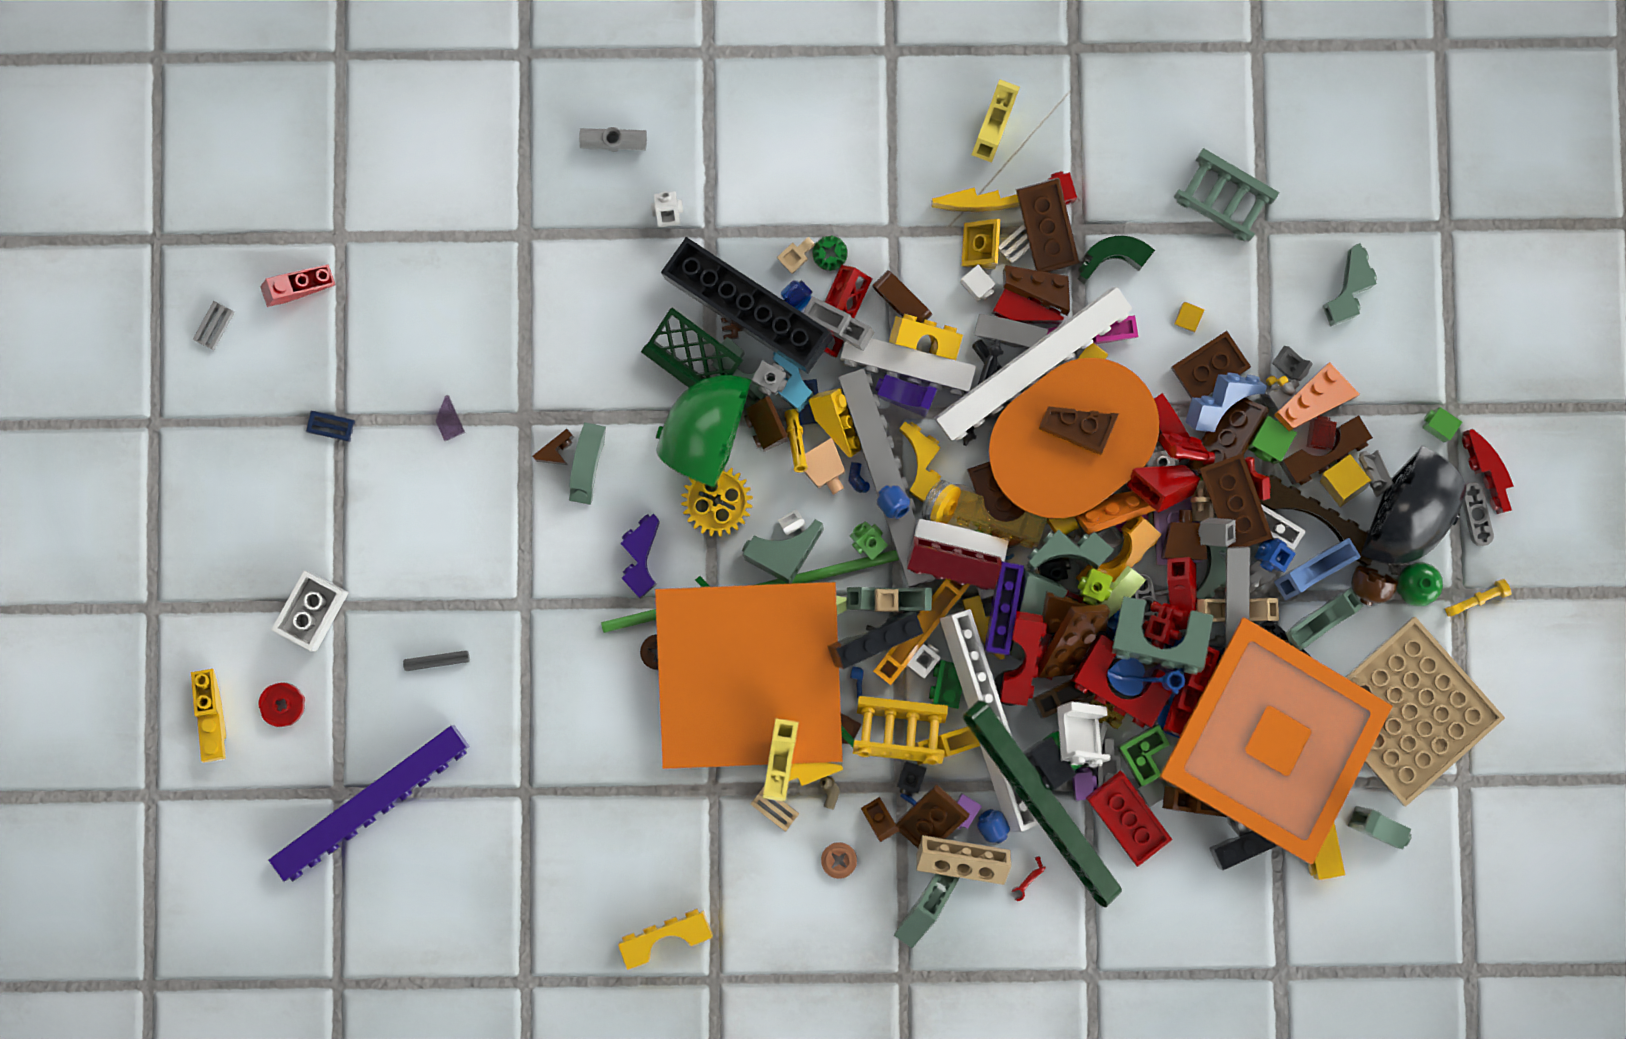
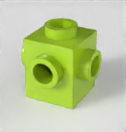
[1078,568,1113,605]

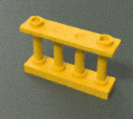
[853,696,948,765]

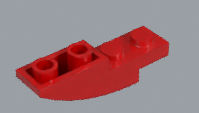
[1462,429,1514,514]

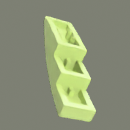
[1096,566,1146,618]

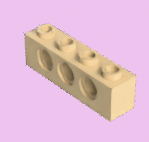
[916,836,1011,885]

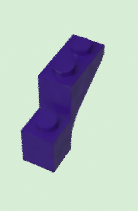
[620,513,660,599]

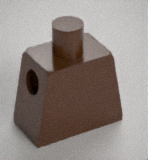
[1161,510,1207,561]

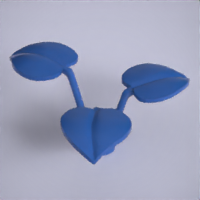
[1107,636,1185,738]

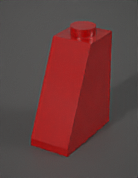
[1127,465,1200,513]

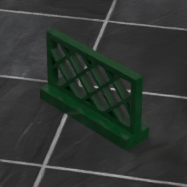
[641,307,743,388]

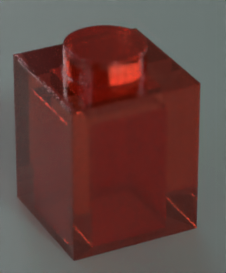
[1306,416,1337,451]

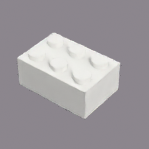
[271,571,349,651]

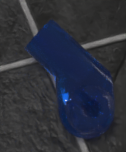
[848,462,870,493]

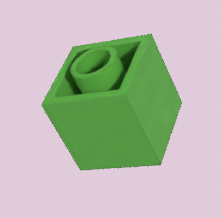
[1247,416,1297,465]

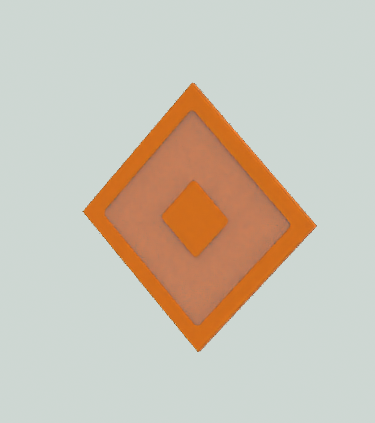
[1159,617,1393,865]

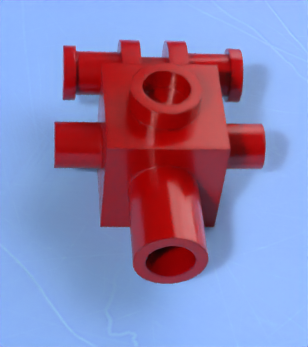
[1143,601,1188,649]

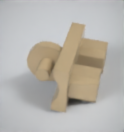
[1191,481,1216,521]

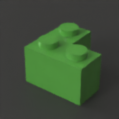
[1116,725,1170,787]

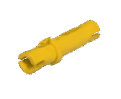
[784,409,808,473]

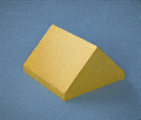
[961,219,1000,269]

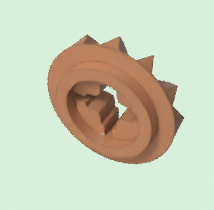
[821,842,857,879]

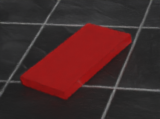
[1086,770,1173,867]

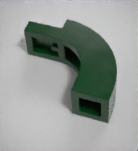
[1078,235,1155,284]

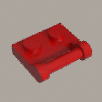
[1158,433,1215,465]

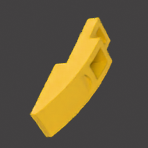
[191,669,226,762]

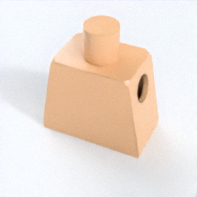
[804,438,845,495]

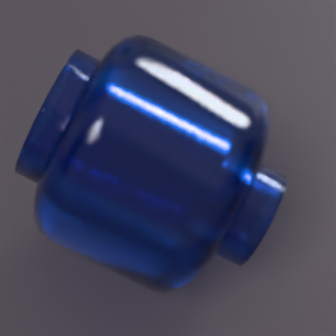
[780,280,813,311]

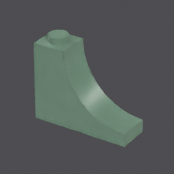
[742,519,824,584]
[1348,806,1412,850]
[894,874,960,948]

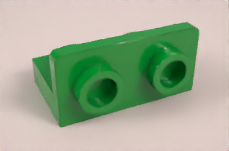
[929,660,962,709]

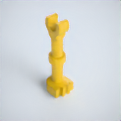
[1444,579,1512,617]

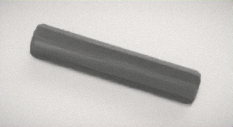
[403,650,470,671]

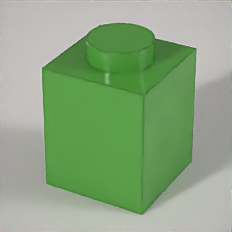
[1422,407,1462,442]

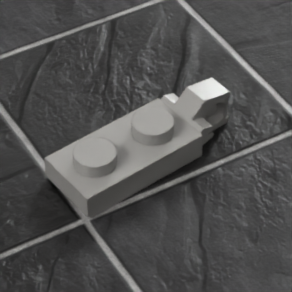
[1097,738,1121,788]

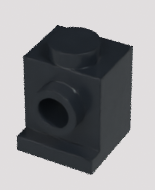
[897,761,927,796]

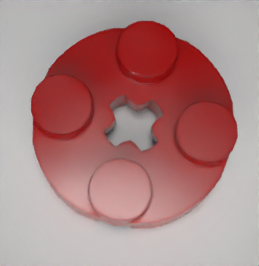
[258,682,305,727]

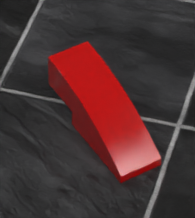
[1154,393,1190,462]

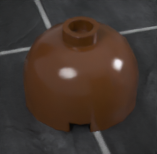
[1351,565,1398,606]

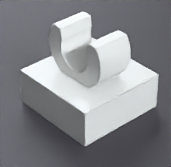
[778,509,806,538]

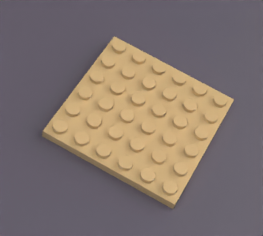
[1345,617,1505,807]

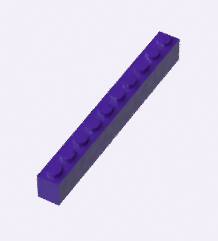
[268,725,470,882]

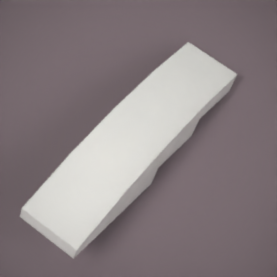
[914,519,1009,562]

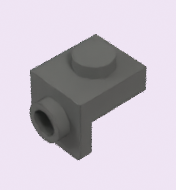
[1272,346,1313,381]

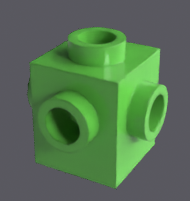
[849,521,888,560]

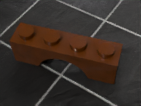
[1279,415,1373,486]

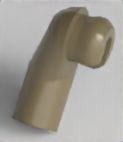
[819,776,840,810]

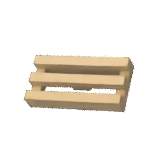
[751,786,799,832]

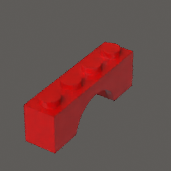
[1000,611,1047,706]

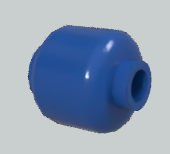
[877,485,910,519]
[977,809,1010,844]

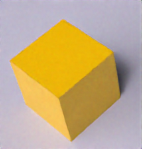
[1320,454,1371,507]

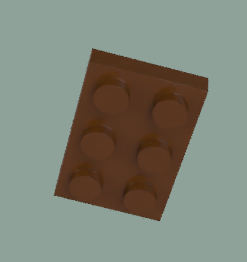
[1171,331,1251,399]
[895,784,970,848]

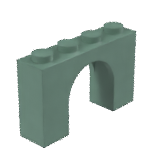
[1111,596,1214,674]

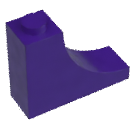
[875,374,937,417]

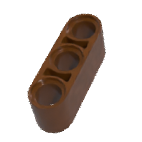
[872,270,932,323]

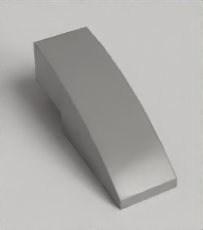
[803,296,874,351]
[974,314,1048,349]

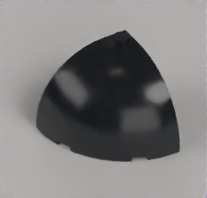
[1360,446,1467,564]

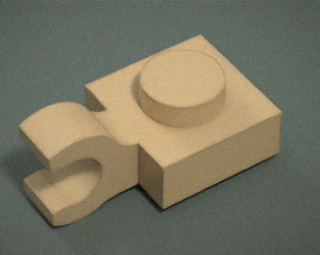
[777,237,815,274]

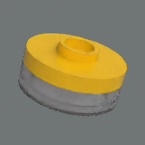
[922,480,961,524]

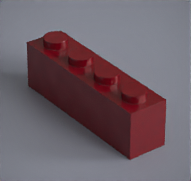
[907,536,1002,590]

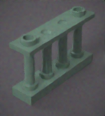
[1173,148,1280,241]

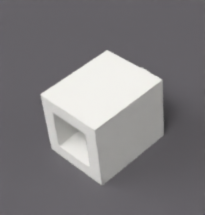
[960,264,996,302]

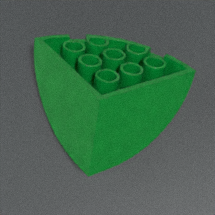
[656,375,752,487]

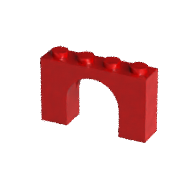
[1071,634,1172,728]

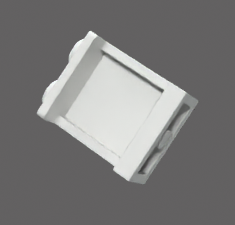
[1057,702,1110,767]

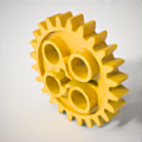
[681,468,753,537]

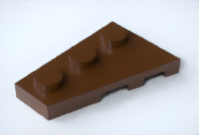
[1003,265,1070,316]
[1039,407,1119,455]
[1042,591,1110,634]

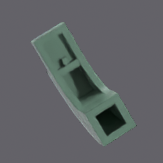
[569,422,606,505]

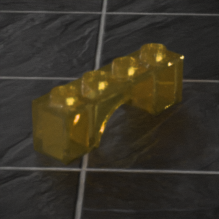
[953,489,1047,549]

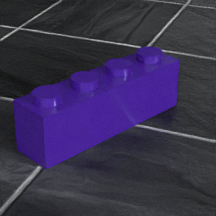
[984,562,1024,655]

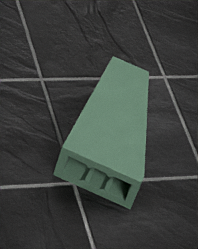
[1010,568,1068,661]

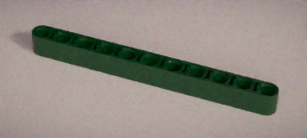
[962,700,1122,908]

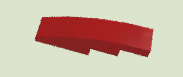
[1163,646,1220,736]

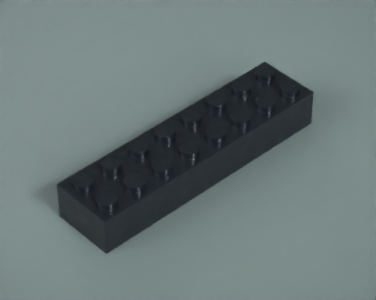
[661,237,833,374]

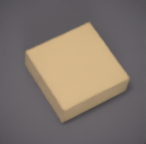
[875,589,898,612]

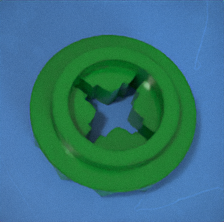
[813,235,848,271]

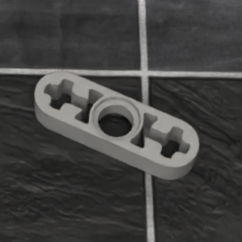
[1463,482,1494,546]

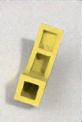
[972,79,1020,163]
[763,719,798,802]

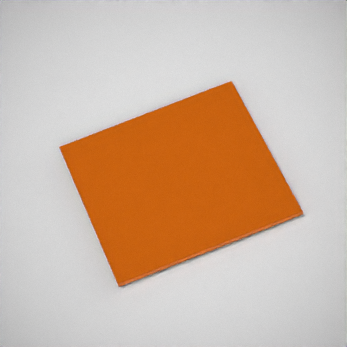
[655,582,843,769]

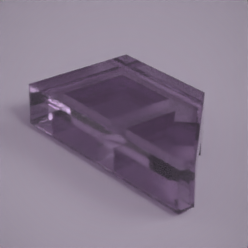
[435,395,466,442]

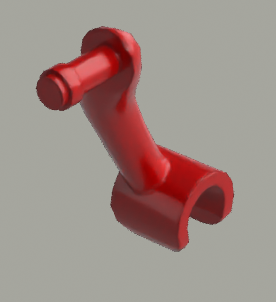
[1011,856,1046,901]

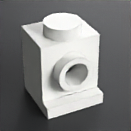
[906,643,941,679]

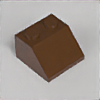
[744,396,788,451]

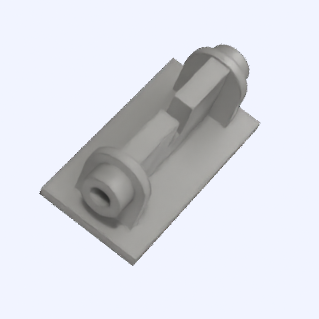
[1358,450,1394,497]

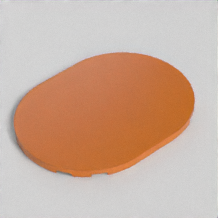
[989,358,1159,519]

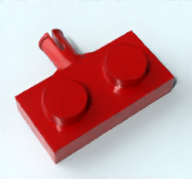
[1245,457,1270,501]

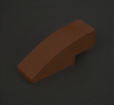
[1162,786,1227,817]

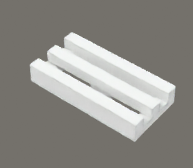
[998,224,1030,265]

